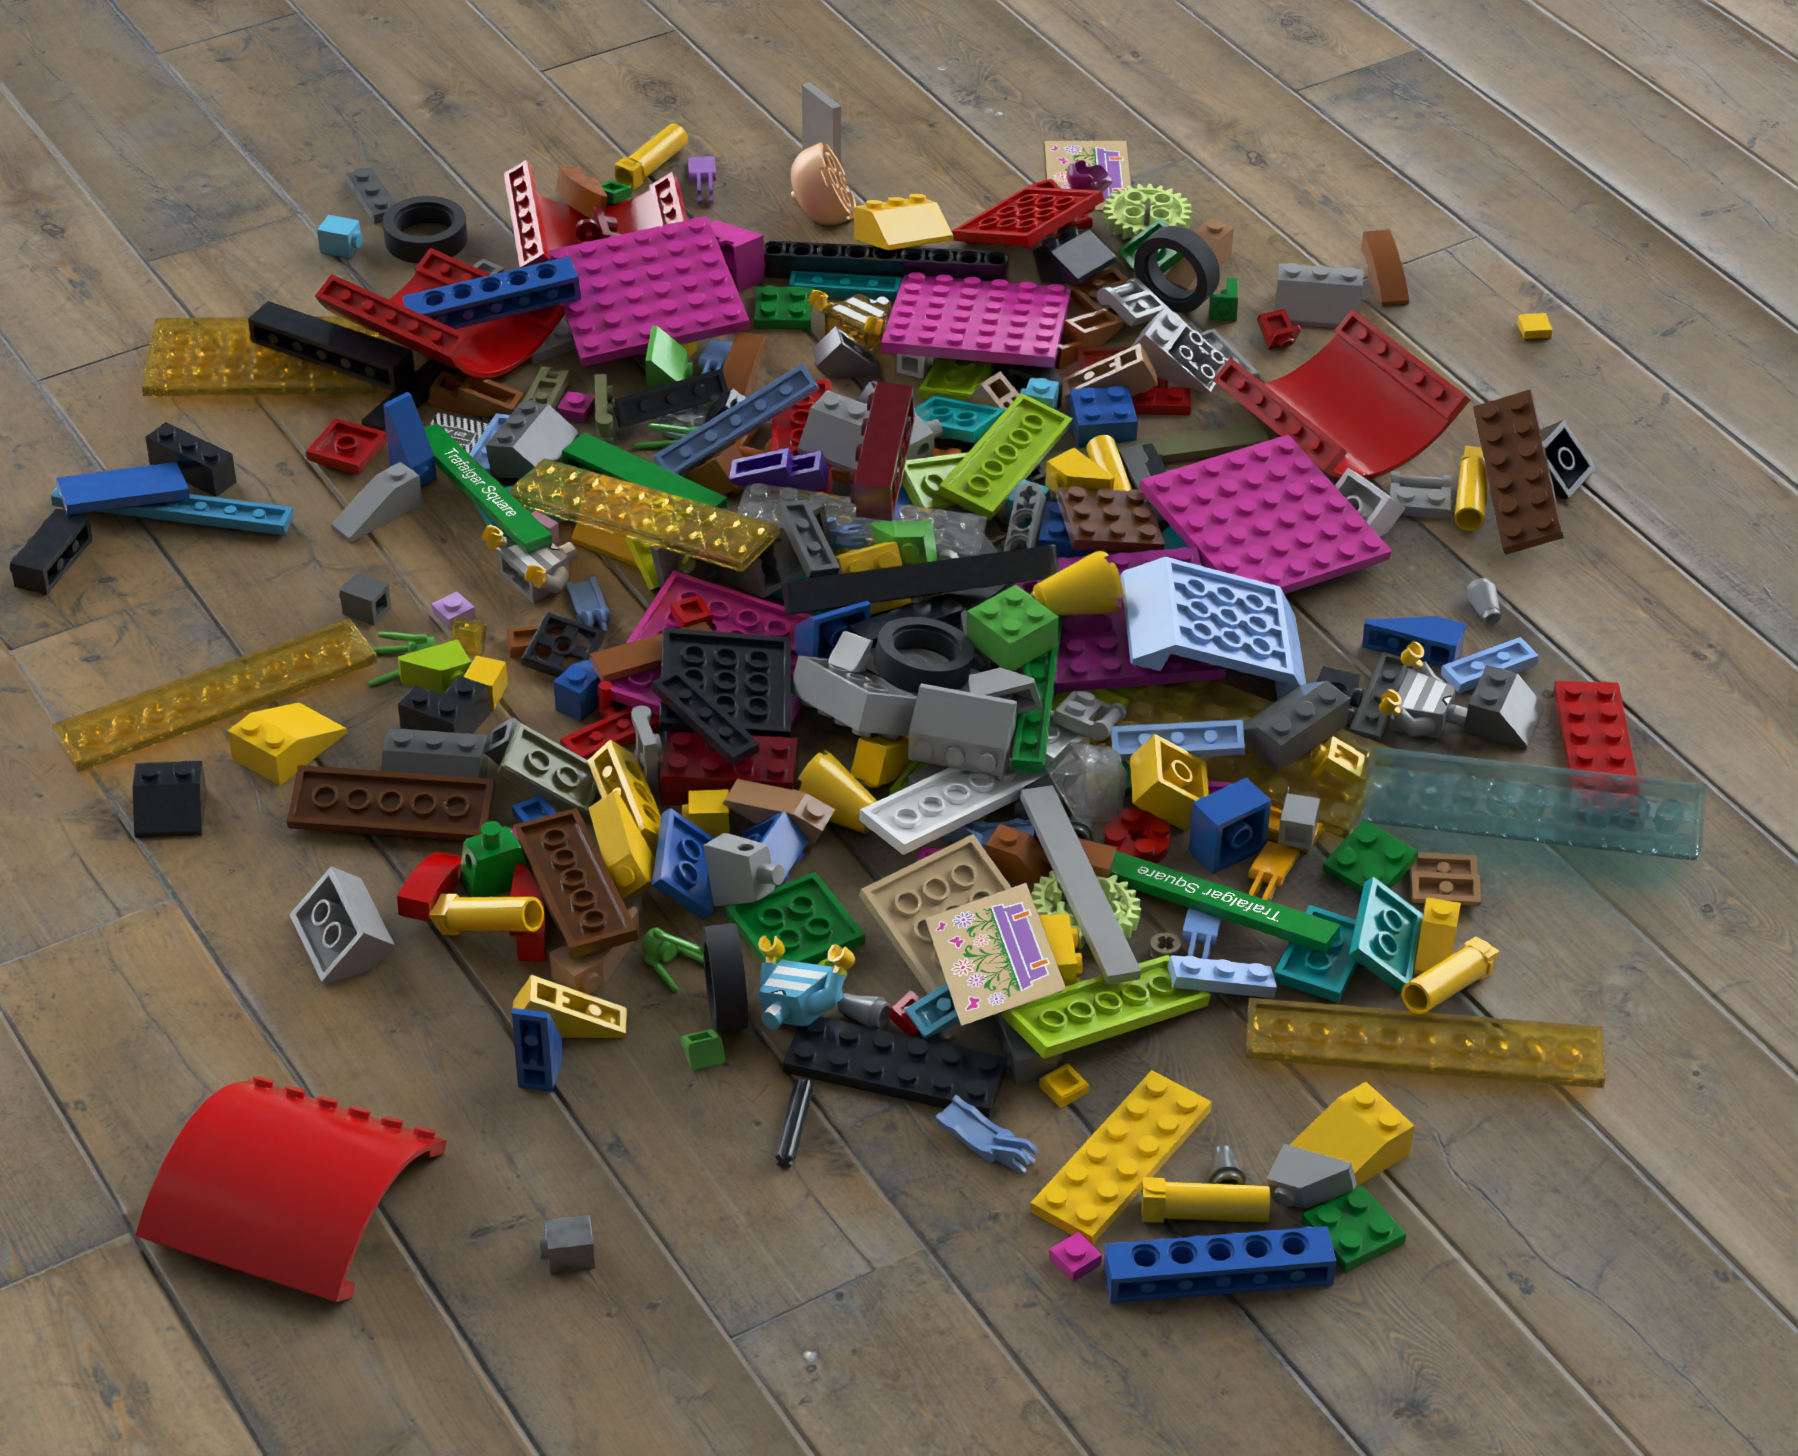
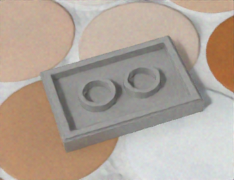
[802,82,841,165]

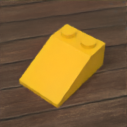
[228,702,347,786]
[1290,1082,1415,1202]

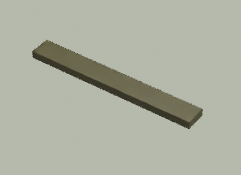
[1039,423,1270,471]

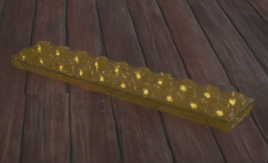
[508,458,780,572]
[52,618,377,772]
[1246,998,1605,1088]

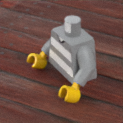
[481,525,577,604]
[1379,641,1468,738]

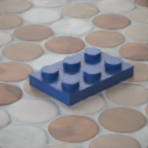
[652,808,715,920]

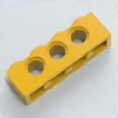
[587,740,661,858]

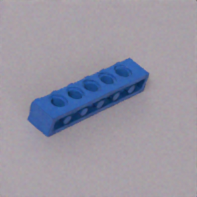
[402,256,581,329]
[1103,1226,1336,1303]

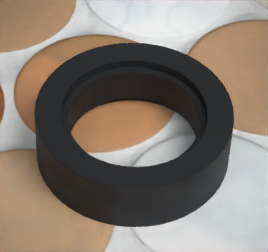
[383,196,468,263]
[1134,226,1220,313]
[874,617,974,694]
[702,923,748,1032]

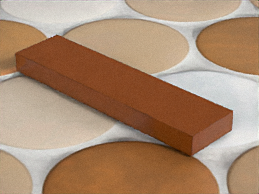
[589,621,712,682]

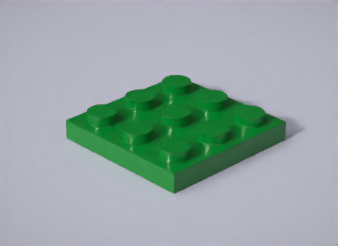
[725,871,865,964]

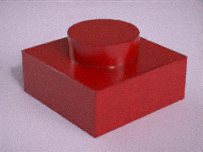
[670,595,713,628]
[886,990,920,1037]

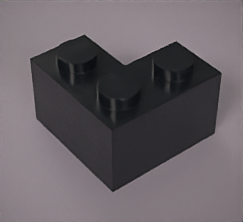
[398,676,490,734]

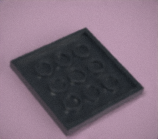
[659,628,791,738]

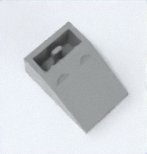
[1131,306,1228,394]

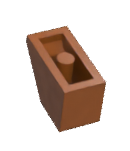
[684,444,746,496]
[986,824,1054,890]

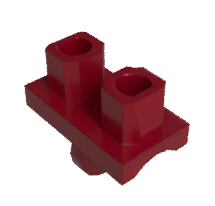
[575,206,622,242]

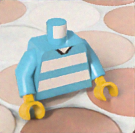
[758,936,855,1030]

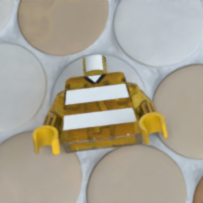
[808,290,891,351]

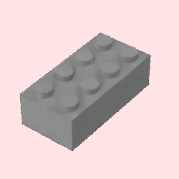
[791,656,917,740]

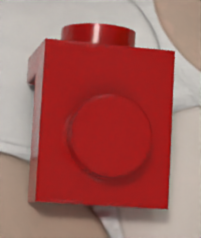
[1257,309,1301,349]

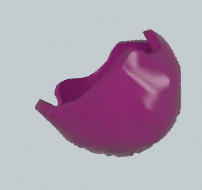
[1066,160,1113,192]

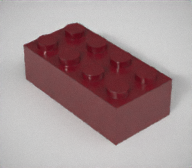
[849,381,915,521]
[660,731,798,806]

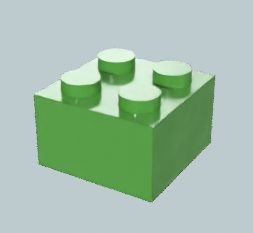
[966,585,1059,671]

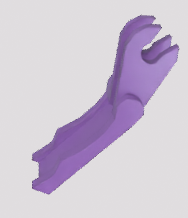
[688,156,716,203]

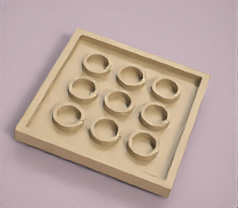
[859,834,1012,994]

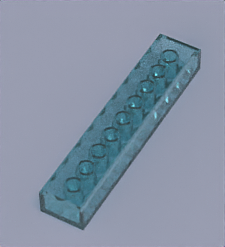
[1362,746,1706,861]

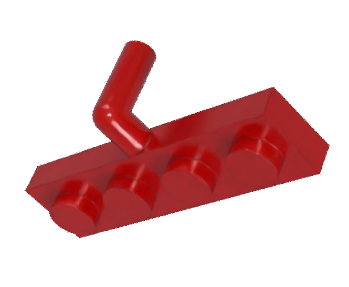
[560,681,659,760]

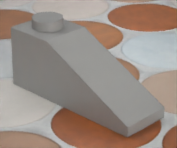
[331,462,422,543]

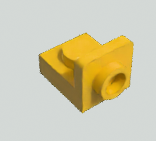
[1310,736,1365,785]

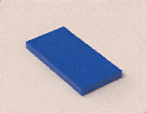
[56,462,190,515]

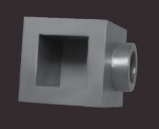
[539,1215,595,1274]

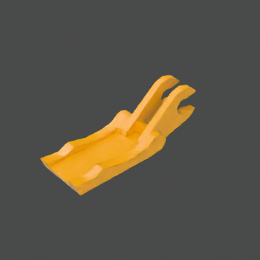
[1248,841,1300,902]

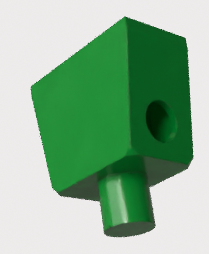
[459,821,529,897]

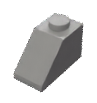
[969,668,1043,714]
[1266,1144,1357,1209]

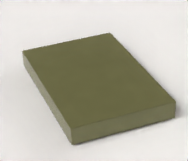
[497,722,598,821]

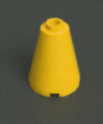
[1030,551,1123,615]
[793,750,877,834]

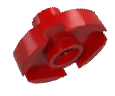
[1104,807,1171,864]

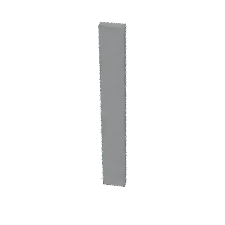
[1020,785,1141,985]

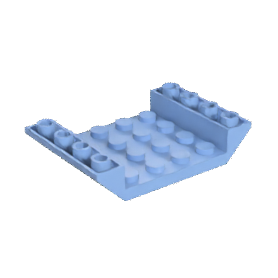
[1121,557,1306,700]

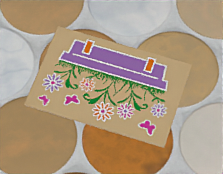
[1044,141,1131,210]
[925,883,1066,1026]

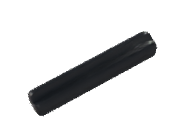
[775,1078,813,1168]

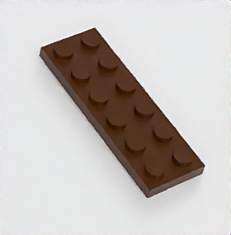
[1473,389,1564,555]
[286,765,496,841]
[513,808,638,959]

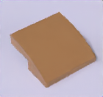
[1409,852,1481,906]

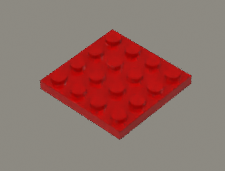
[951,187,1105,248]

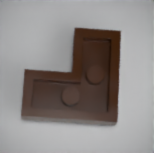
[1067,267,1128,315]

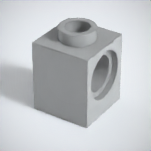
[1278,793,1320,850]

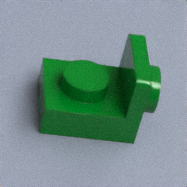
[1209,278,1238,321]

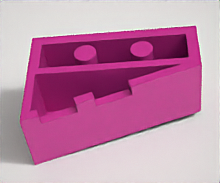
[710,220,766,292]

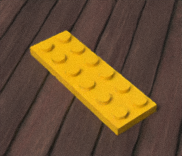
[1030,1070,1212,1245]

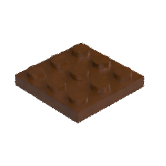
[1056,486,1165,553]

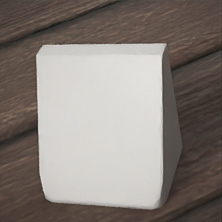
[828,631,873,673]

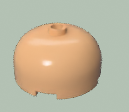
[791,142,856,226]

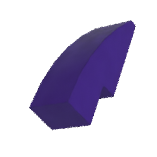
[729,448,829,492]

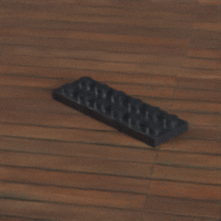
[783,1016,1008,1118]

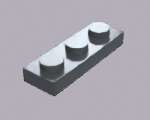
[346,167,396,224]
[776,499,840,578]

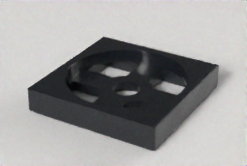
[521,611,605,678]

